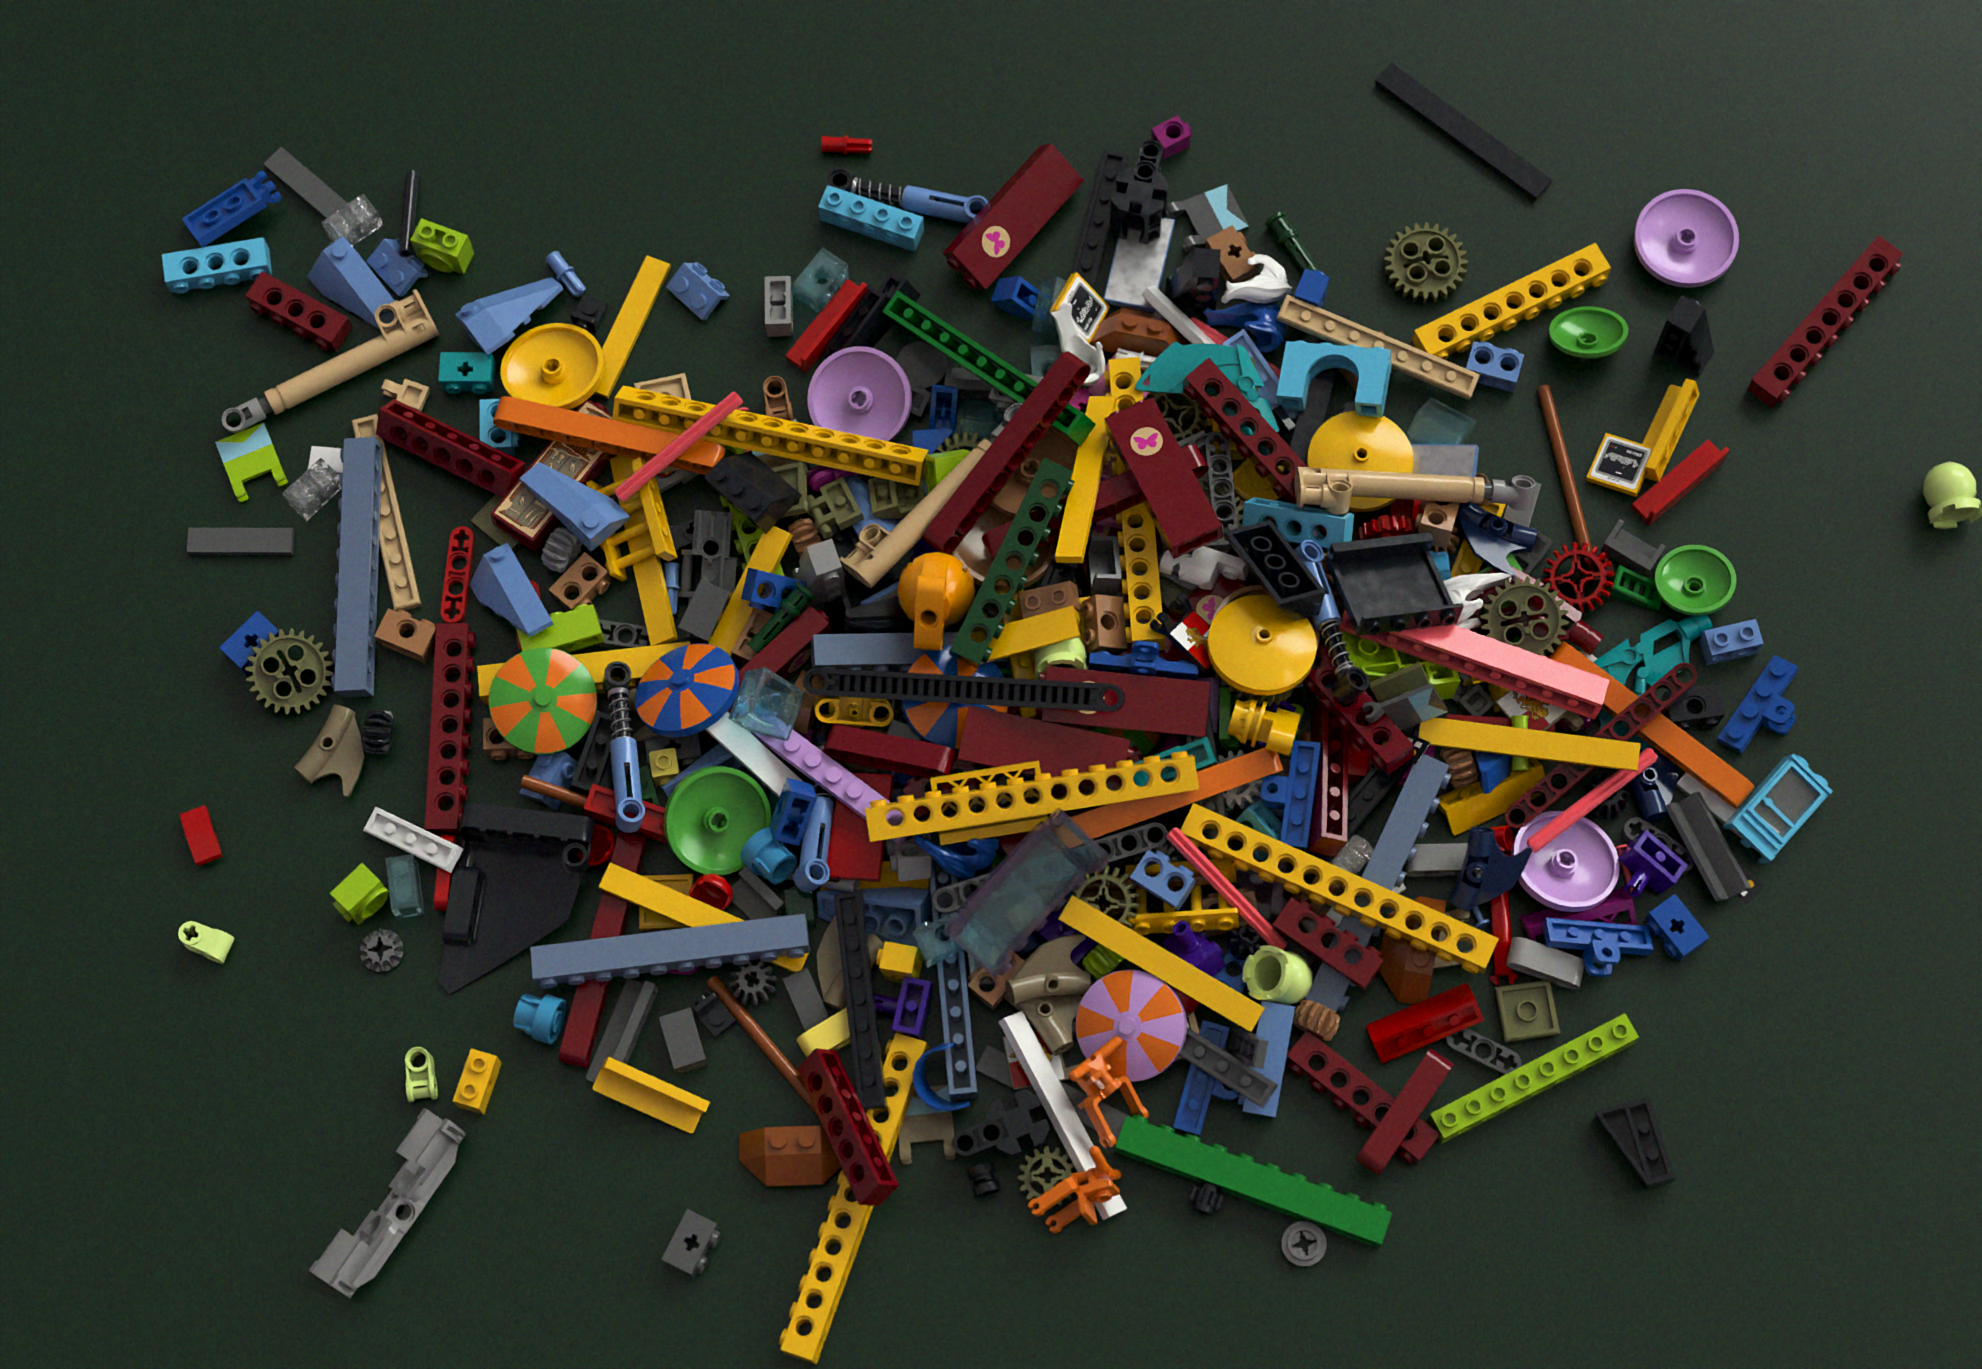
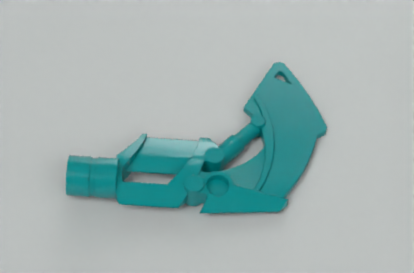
[1135,342,1279,456]
[1593,615,1713,751]

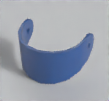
[913,1042,970,1111]

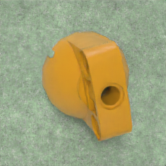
[897,552,976,651]

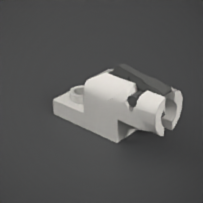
[1159,546,1249,592]

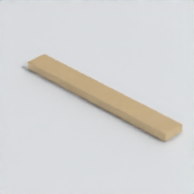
[1276,295,1480,400]
[352,414,422,612]

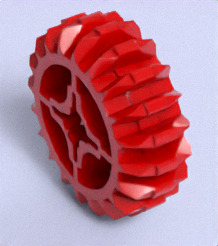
[1542,542,1615,614]

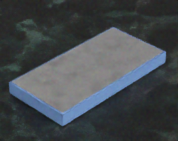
[1103,218,1175,313]
[1410,444,1479,478]

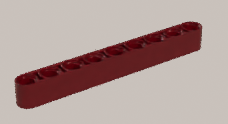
[924,351,1091,554]
[981,444,1209,562]
[1505,663,1697,831]
[559,831,648,1068]

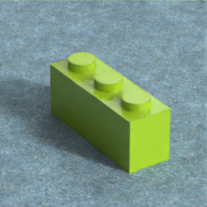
[516,604,605,653]

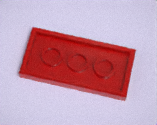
[827,773,894,882]

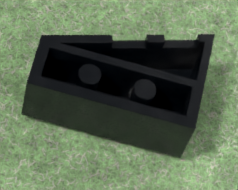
[1165,248,1221,312]
[1654,295,1714,377]
[570,710,614,796]
[1595,1096,1675,1189]

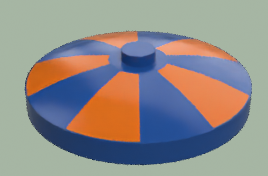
[635,644,740,737]
[900,645,1008,752]

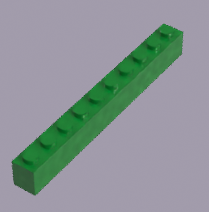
[882,291,1096,446]
[1114,1115,1392,1249]

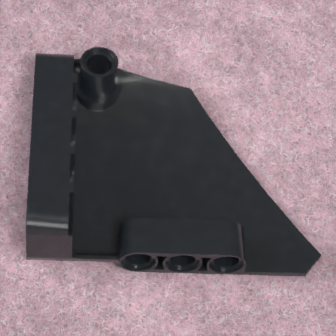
[438,803,595,995]

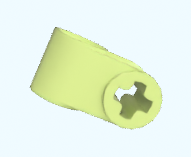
[178,921,235,964]
[405,1047,438,1102]

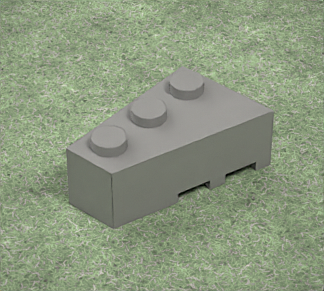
[793,539,847,609]

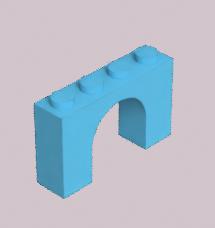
[1276,340,1392,418]

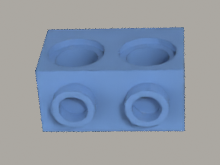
[1466,341,1524,392]
[1699,619,1764,666]
[1130,850,1196,911]

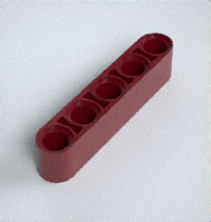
[823,725,956,779]
[1355,1049,1454,1176]

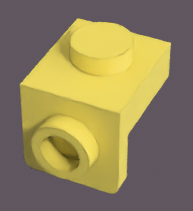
[649,748,681,788]

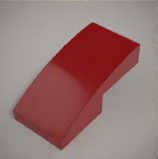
[179,805,223,866]

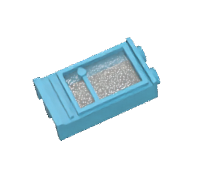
[1722,754,1833,864]

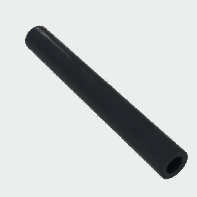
[399,170,419,258]

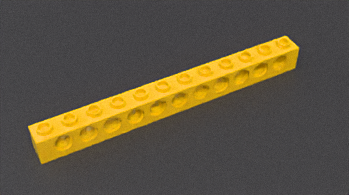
[1104,357,1166,651]
[612,386,929,486]
[865,751,1199,842]
[1180,803,1499,974]
[779,1032,930,1365]

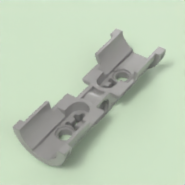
[309,1108,466,1299]

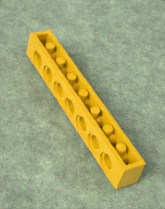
[1412,243,1611,360]

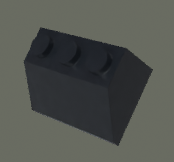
[704,451,802,534]

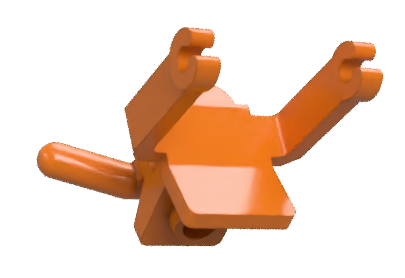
[1069,1036,1149,1148]
[1028,1146,1121,1234]

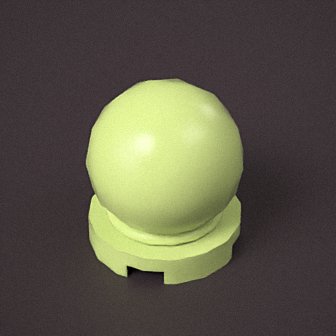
[1923,461,1982,529]
[1033,638,1088,680]
[1242,945,1312,1005]

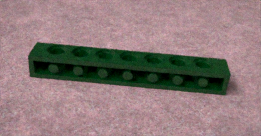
[949,458,1075,668]

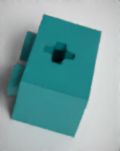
[438,352,496,394]

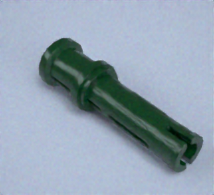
[1265,211,1320,273]
[747,582,815,654]

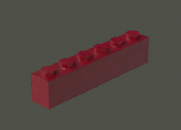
[1309,702,1349,857]

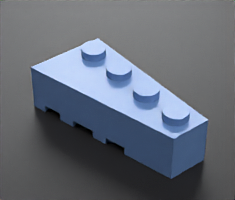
[1238,1001,1295,1117]

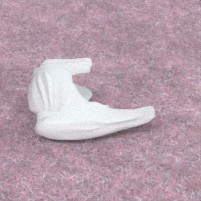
[1221,254,1292,304]
[1050,303,1106,386]
[1443,573,1512,629]

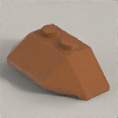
[1089,307,1191,358]
[1379,896,1447,1005]
[739,1126,842,1187]

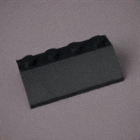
[1224,520,1326,621]

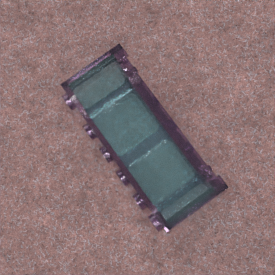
[944,807,1110,978]

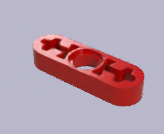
[434,834,457,911]

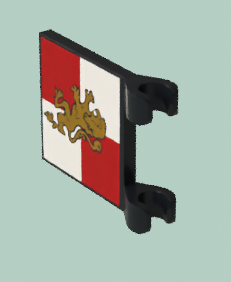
[1150,593,1212,673]

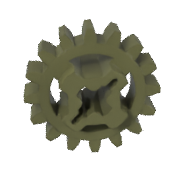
[1017,1146,1075,1209]

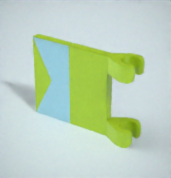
[215,423,288,503]

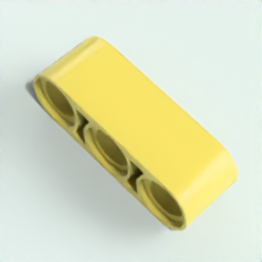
[796,1007,879,1058]

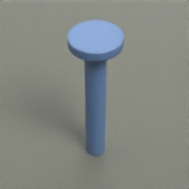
[1471,906,1491,929]

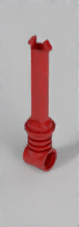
[1488,825,1518,986]

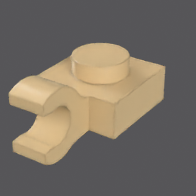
[381,379,430,412]

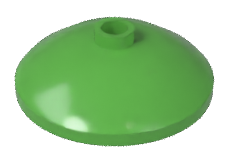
[1549,307,1628,359]
[1655,545,1736,616]

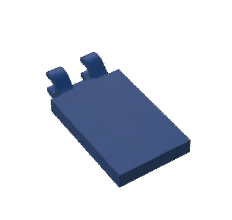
[182,171,282,248]

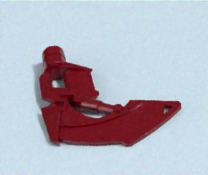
[1468,565,1604,656]

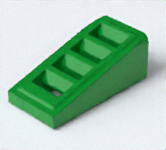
[1605,565,1662,611]

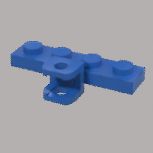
[1088,641,1198,681]
[1717,655,1798,754]
[1260,740,1321,850]
[1542,918,1653,977]
[1172,1020,1238,1135]

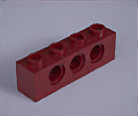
[245,271,353,352]
[1272,898,1384,991]

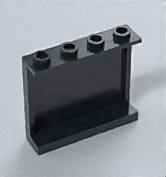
[1325,532,1464,636]

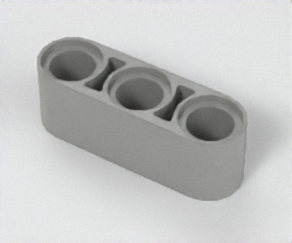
[1404,843,1482,877]
[1506,937,1584,989]

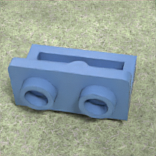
[366,239,429,296]
[666,262,730,320]
[519,752,578,811]

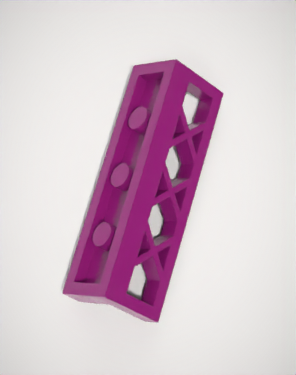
[1520,887,1637,950]

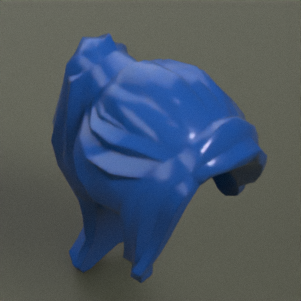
[1203,301,1286,353]
[913,834,1000,880]

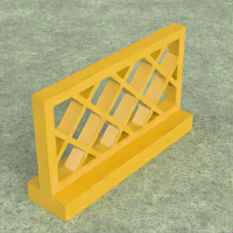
[930,760,1050,845]

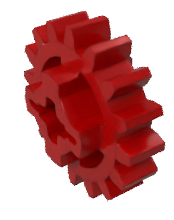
[1357,515,1416,540]

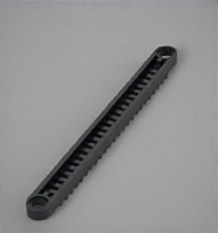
[803,668,1126,712]

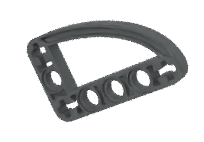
[1160,431,1238,553]

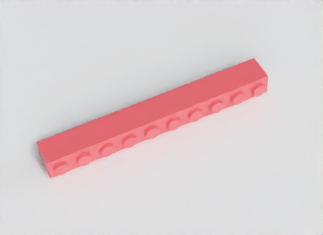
[1338,609,1609,720]

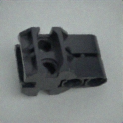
[1110,140,1168,244]
[952,1090,1050,1156]

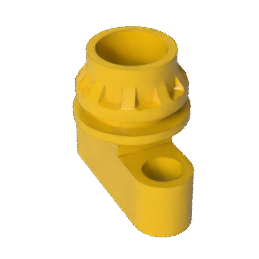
[814,696,894,728]
[1227,699,1301,756]

